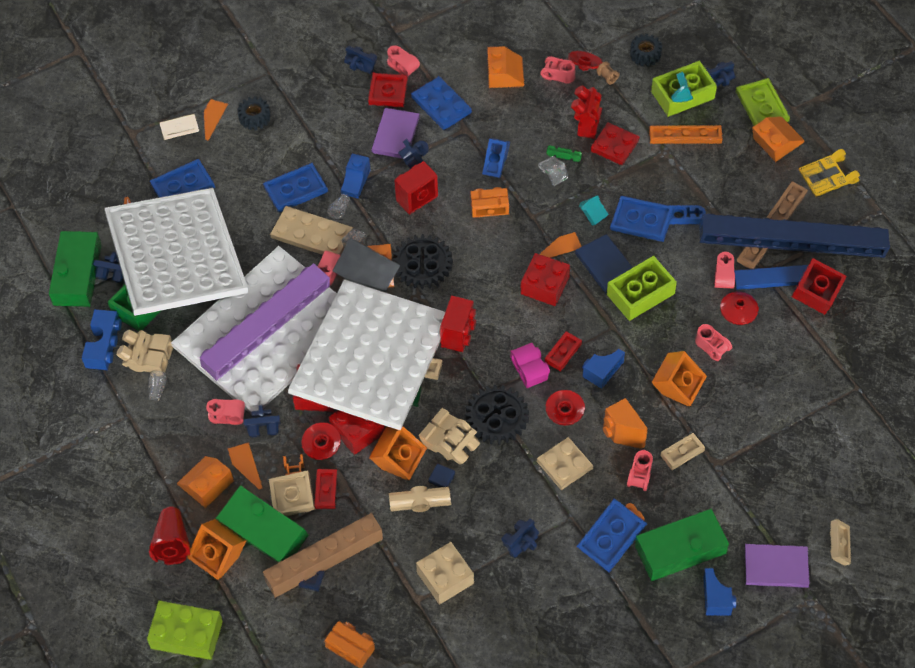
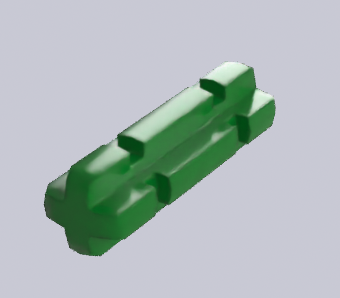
[546,145,582,162]

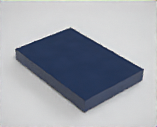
[575,234,633,294]

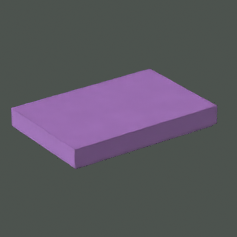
[372,108,420,158]
[745,544,809,588]

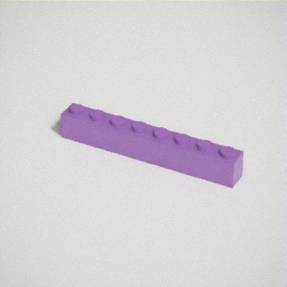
[200,263,330,381]

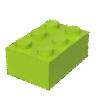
[651,61,717,117]
[607,256,677,321]
[147,601,223,660]

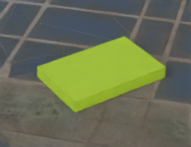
[736,78,790,126]

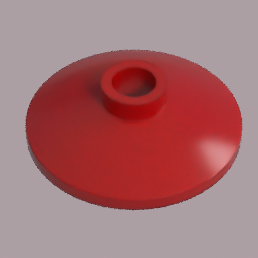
[568,51,603,71]
[720,292,759,325]
[546,390,585,425]
[301,423,341,460]

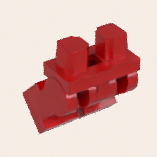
[571,85,602,139]

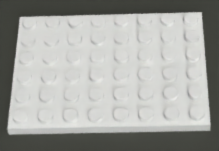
[105,188,248,316]
[171,246,337,415]
[288,279,445,431]

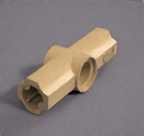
[389,486,451,512]

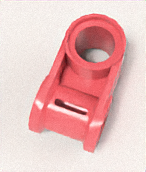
[387,45,420,77]
[541,56,575,83]
[317,250,341,286]
[714,252,735,289]
[695,324,732,361]
[206,399,245,425]
[627,450,653,491]

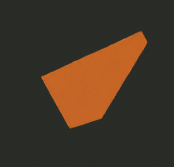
[204,99,228,141]
[540,232,582,258]
[228,442,263,490]

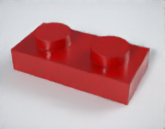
[545,331,582,372]
[315,469,338,509]

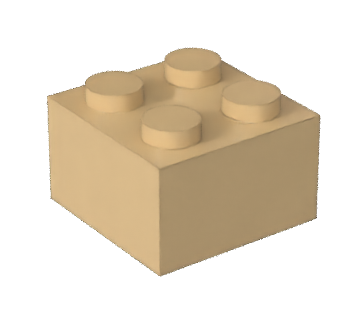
[416,542,474,605]

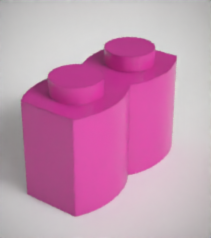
[510,343,550,388]

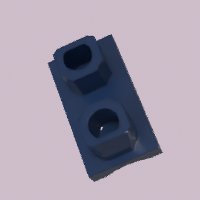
[344,46,377,74]
[706,61,735,87]
[398,139,429,169]
[93,251,124,284]
[244,404,281,438]
[501,519,539,558]

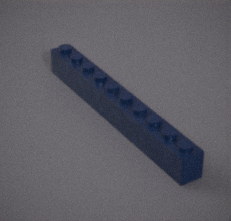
[699,213,890,258]

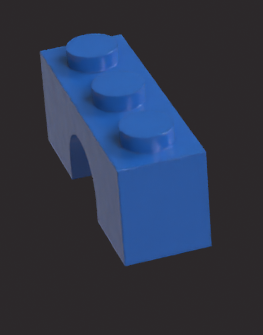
[82,309,122,370]

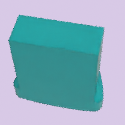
[671,72,693,102]
[579,195,609,226]

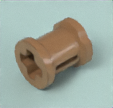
[596,62,620,85]

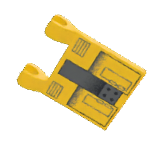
[799,149,860,197]

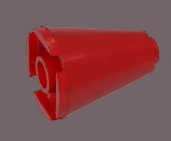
[149,507,191,565]

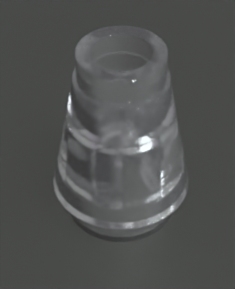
[328,194,350,220]
[148,371,168,401]

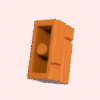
[470,187,509,217]
[325,621,375,668]

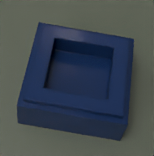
[428,463,455,488]
[298,571,325,592]

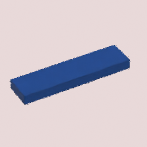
[734,265,808,290]

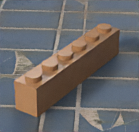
[263,513,383,598]

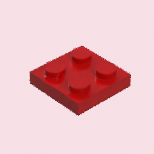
[368,73,408,107]
[591,122,640,165]

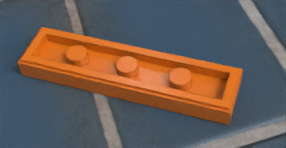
[649,125,722,144]

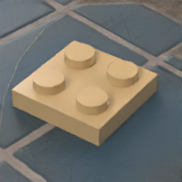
[537,437,593,490]
[269,470,315,516]

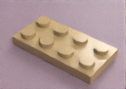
[271,206,353,255]

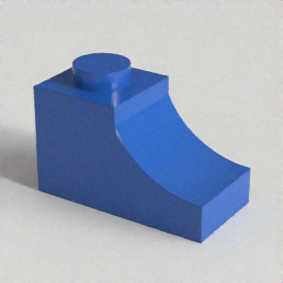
[482,138,510,178]
[341,153,371,198]
[582,349,625,389]
[703,568,736,615]

